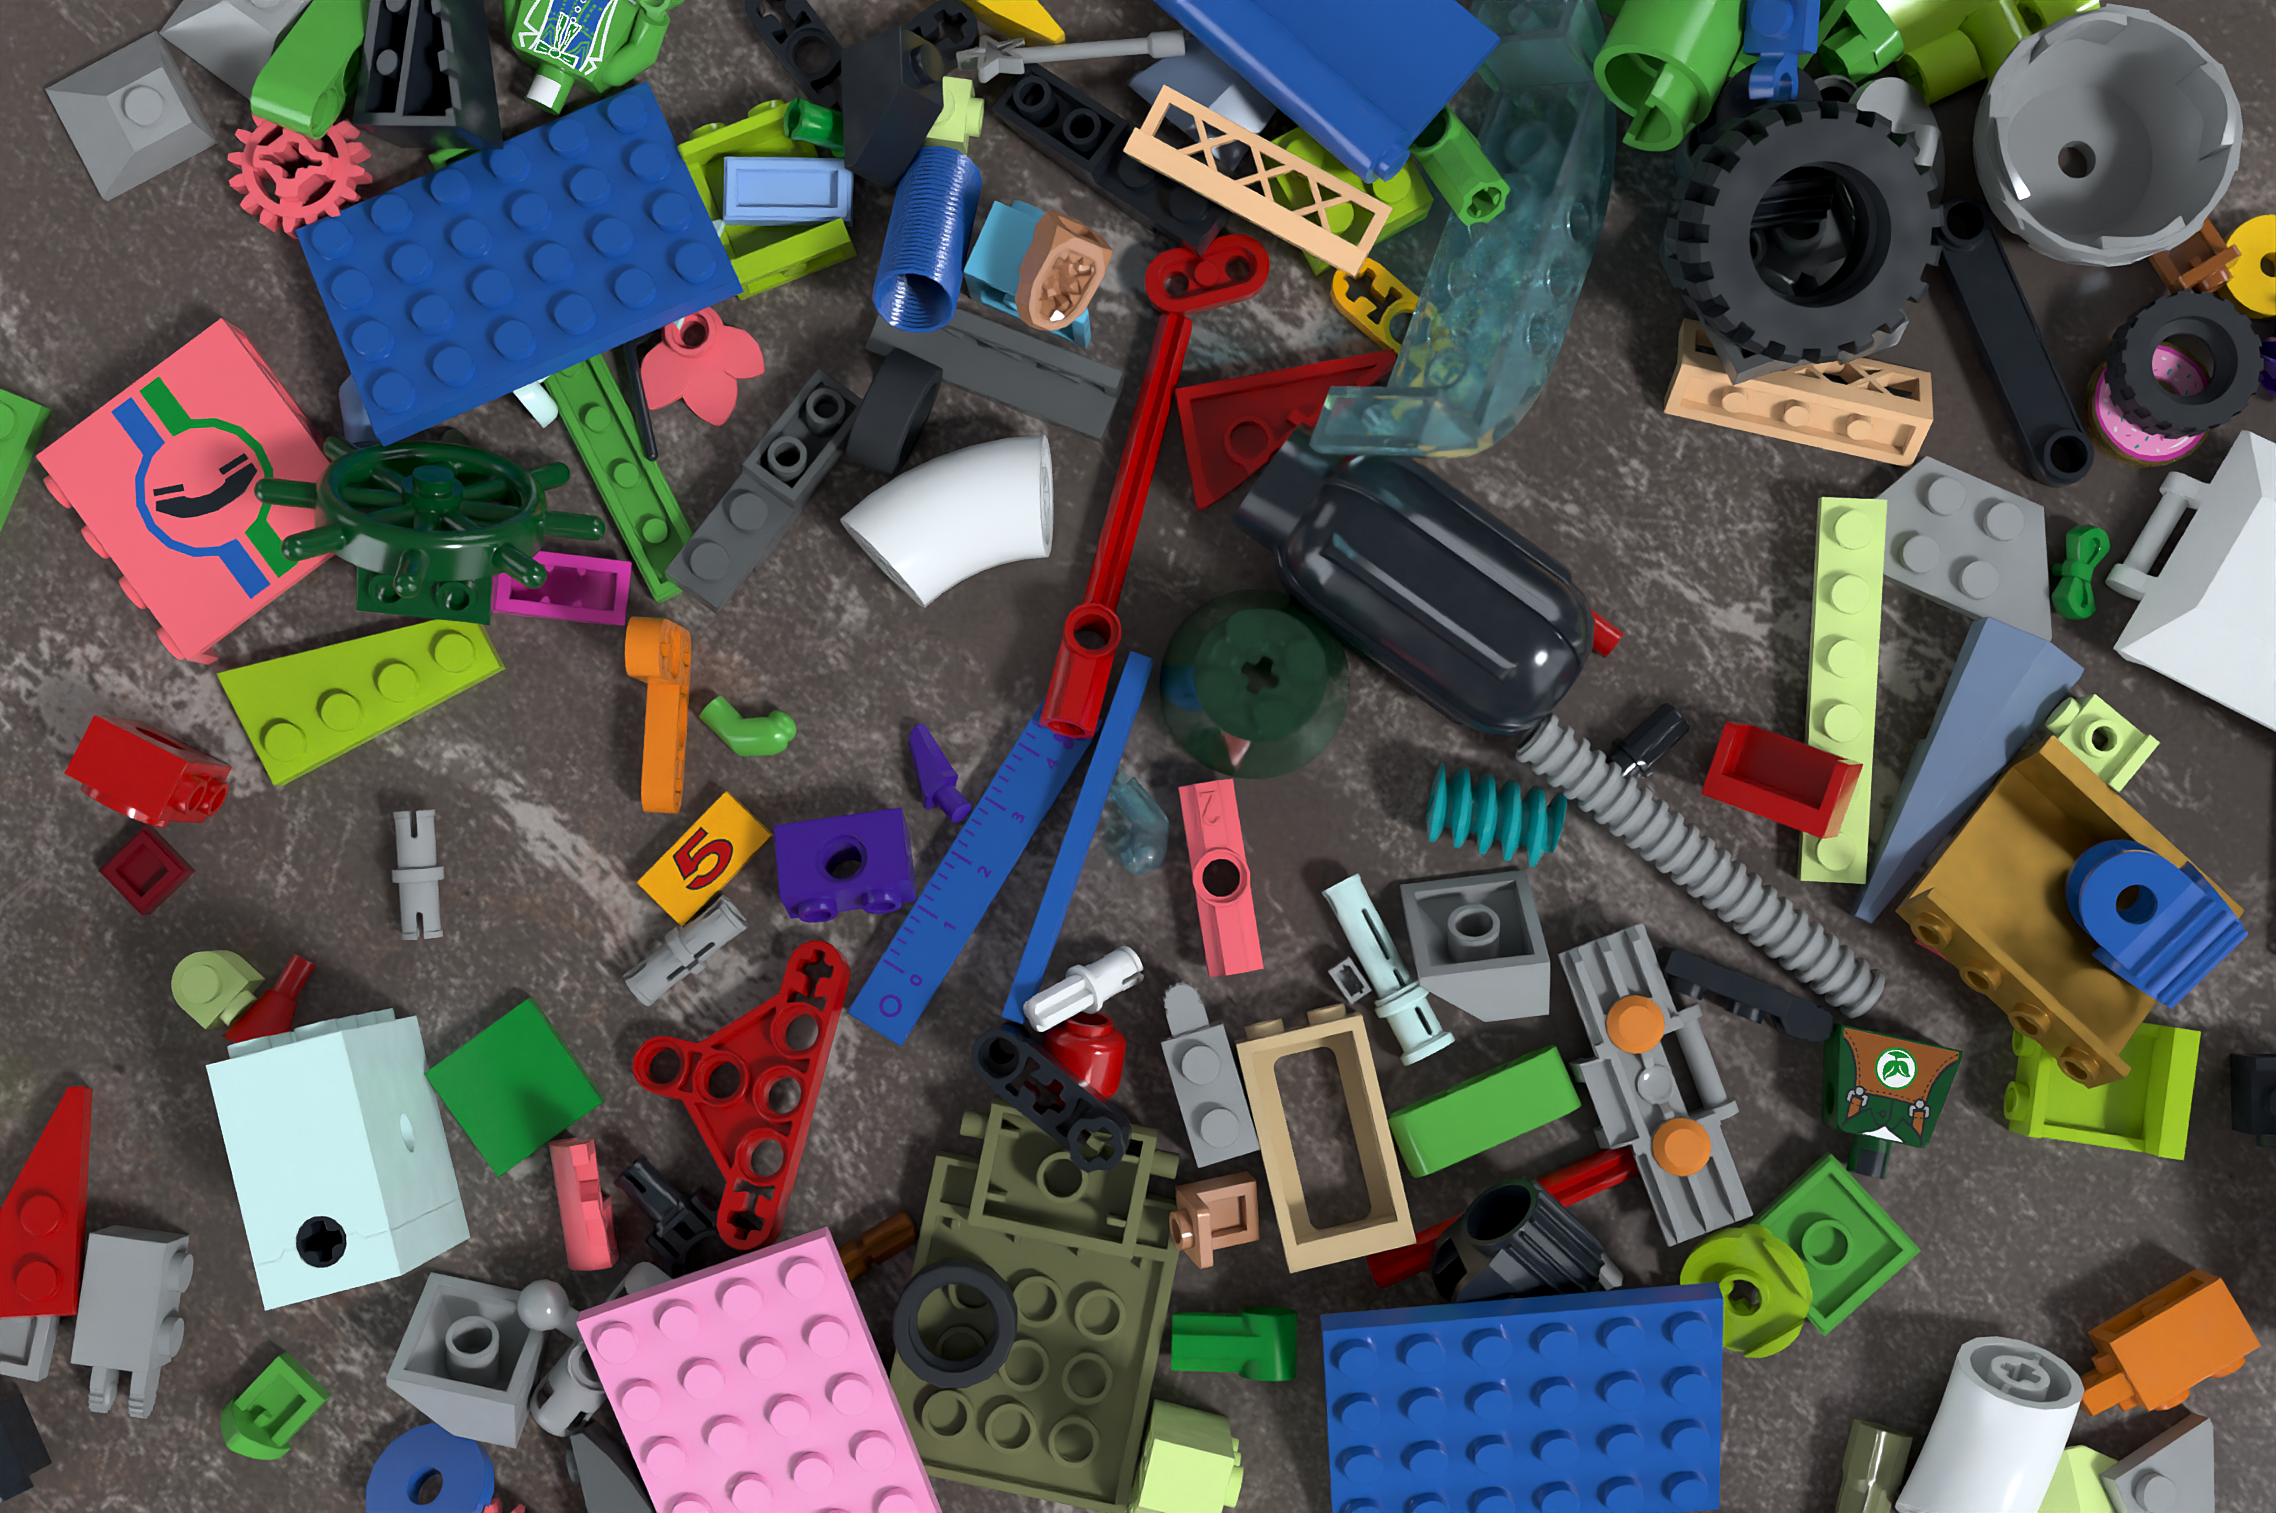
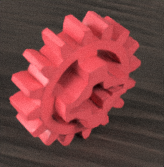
[227,113,373,239]

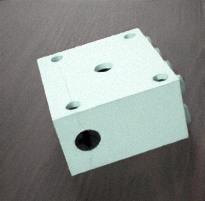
[206,1008,470,1311]

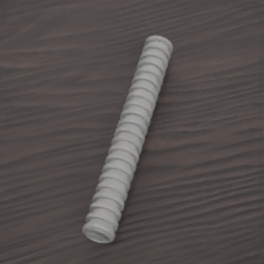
[1515,712,1885,1019]

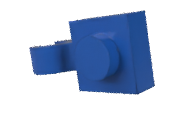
[1743,0,1820,103]

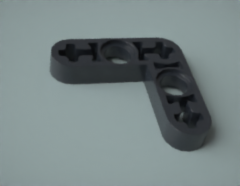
[745,0,979,111]

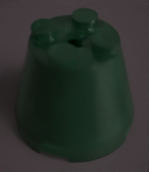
[1160,589,1350,780]

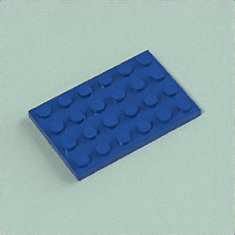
[295,81,744,447]
[1320,1282,1723,1513]

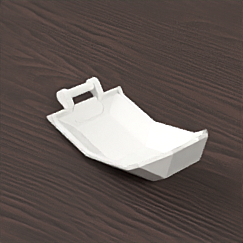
[2105,430,2276,732]

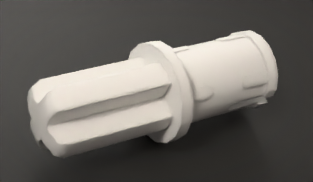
[1023,945,1144,1032]

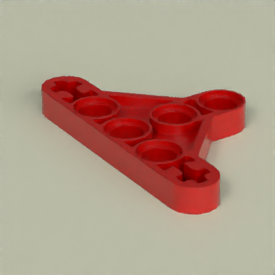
[632,940,850,1252]

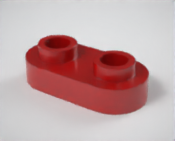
[1145,234,1270,316]

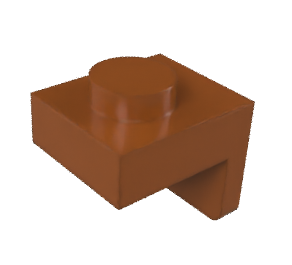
[2147,217,2242,295]

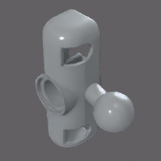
[517,1262,673,1437]

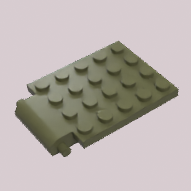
[889,1095,1180,1513]

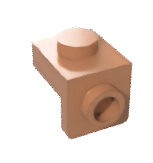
[1169,1171,1260,1269]

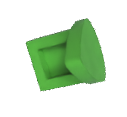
[220,1351,332,1460]

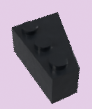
[352,0,504,149]

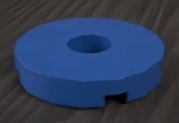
[365,1422,494,1513]

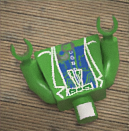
[501,0,685,115]

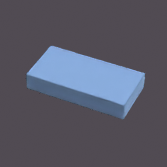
[723,157,854,227]

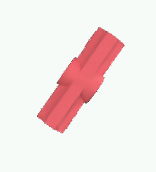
[1178,778,1264,977]

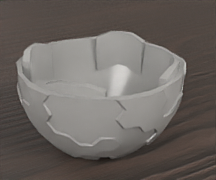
[1973,3,2243,267]

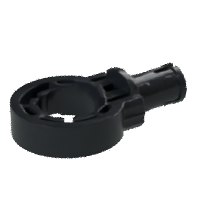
[613,1153,773,1279]

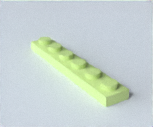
[1797,497,1887,884]

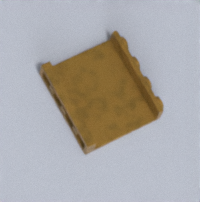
[1895,735,2245,1089]

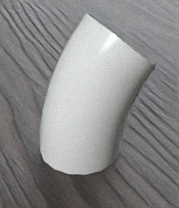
[840,435,1053,608]
[1895,1336,2084,1513]

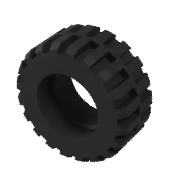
[1666,99,1944,364]

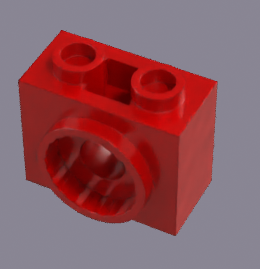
[64,715,232,828]

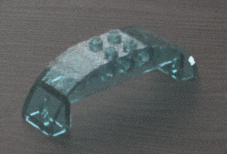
[1309,0,1617,459]

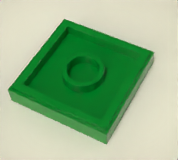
[424,997,606,1177]

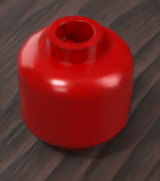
[1039,1011,1126,1107]

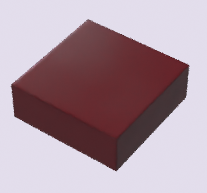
[98,826,195,916]

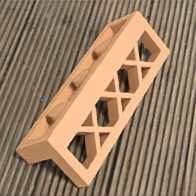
[1123,85,1393,279]
[1664,318,1933,468]

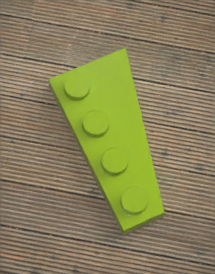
[216,619,506,786]

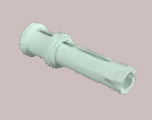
[1322,873,1455,1066]

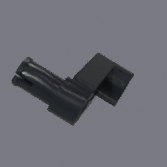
[971,1021,1132,1173]

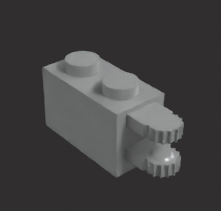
[1160,980,1260,1168]
[70,1225,194,1419]

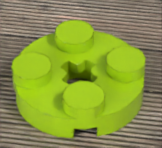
[1680,1224,1813,1358]

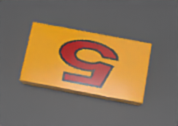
[637,791,774,927]

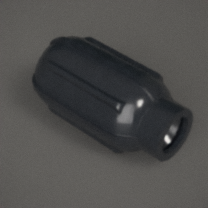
[1230,422,1595,736]

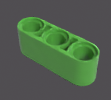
[250,0,370,140]
[1387,1045,1582,1178]

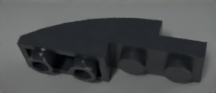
[991,63,1233,258]

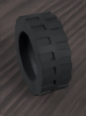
[2104,290,2264,439]

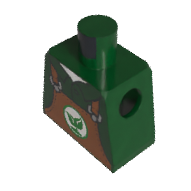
[1821,1023,1963,1179]

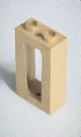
[1234,1003,1417,1273]

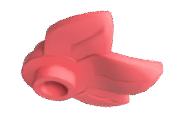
[640,307,765,426]

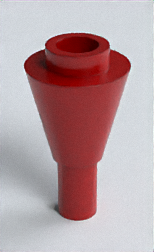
[222,953,316,1055]

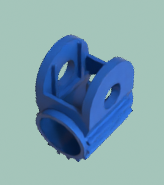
[2065,839,2249,1009]

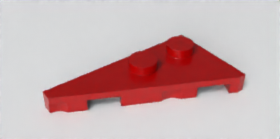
[1175,349,1396,512]
[0,1086,93,1319]

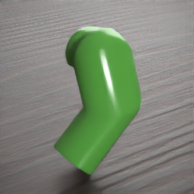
[699,695,797,757]

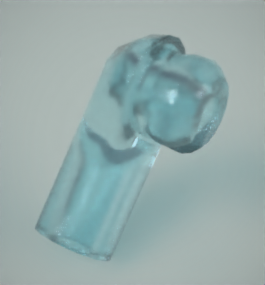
[1111,777,1169,876]

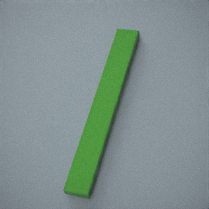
[429,149,694,604]

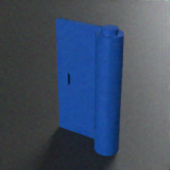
[1152,0,1501,184]

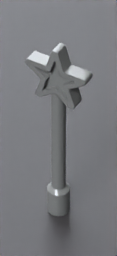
[956,29,1185,83]

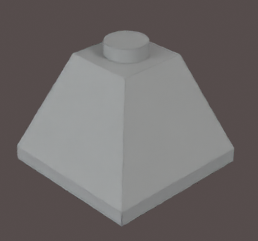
[159,0,313,101]
[45,31,218,201]
[1400,870,1550,1022]
[386,1272,550,1449]

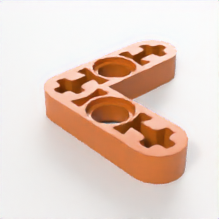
[625,616,692,814]

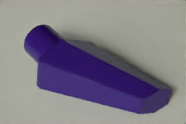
[908,723,972,823]

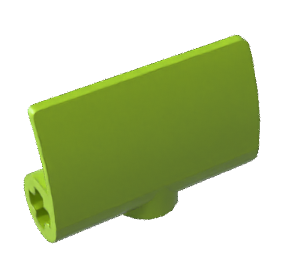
[1878,0,2101,106]

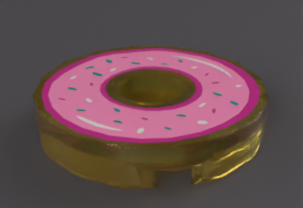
[2084,341,2211,468]

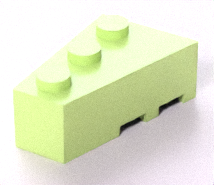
[1127,1399,1244,1513]

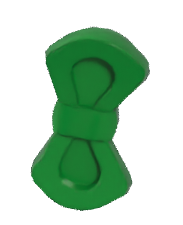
[2052,524,2110,620]

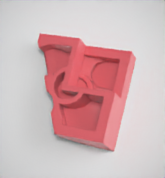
[549,1137,620,1271]

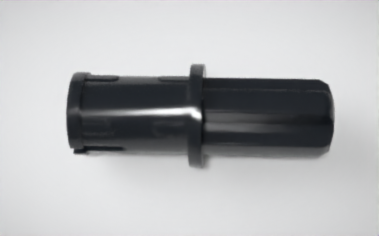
[1605,703,1690,779]

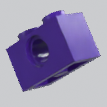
[774,807,917,923]

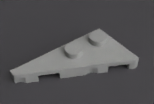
[2099,1413,2215,1513]

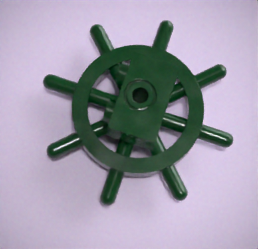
[254,430,606,625]

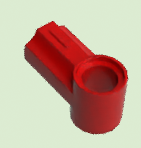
[1039,603,1122,739]

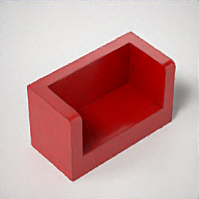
[1701,721,1863,839]

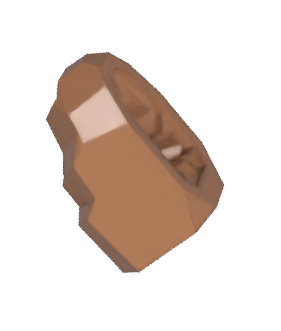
[1015,210,1113,331]

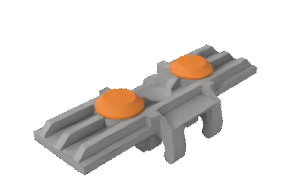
[1557,923,1753,1247]

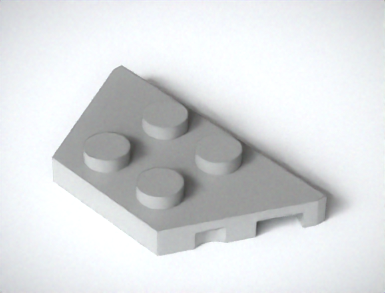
[1873,456,2052,641]

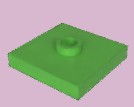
[1746,1151,1921,1337]

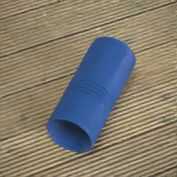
[872,146,982,333]

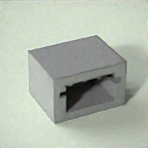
[1326,956,1372,1004]

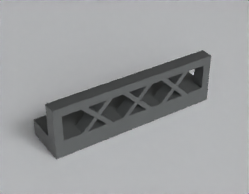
[865,308,1124,443]

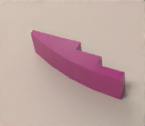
[493,551,632,626]

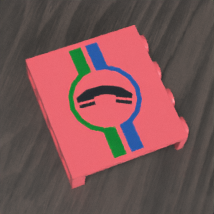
[36,318,335,665]

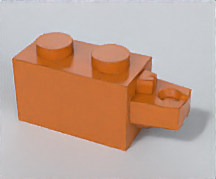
[2079,1268,2261,1416]

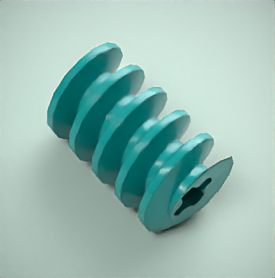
[1425,762,1567,868]

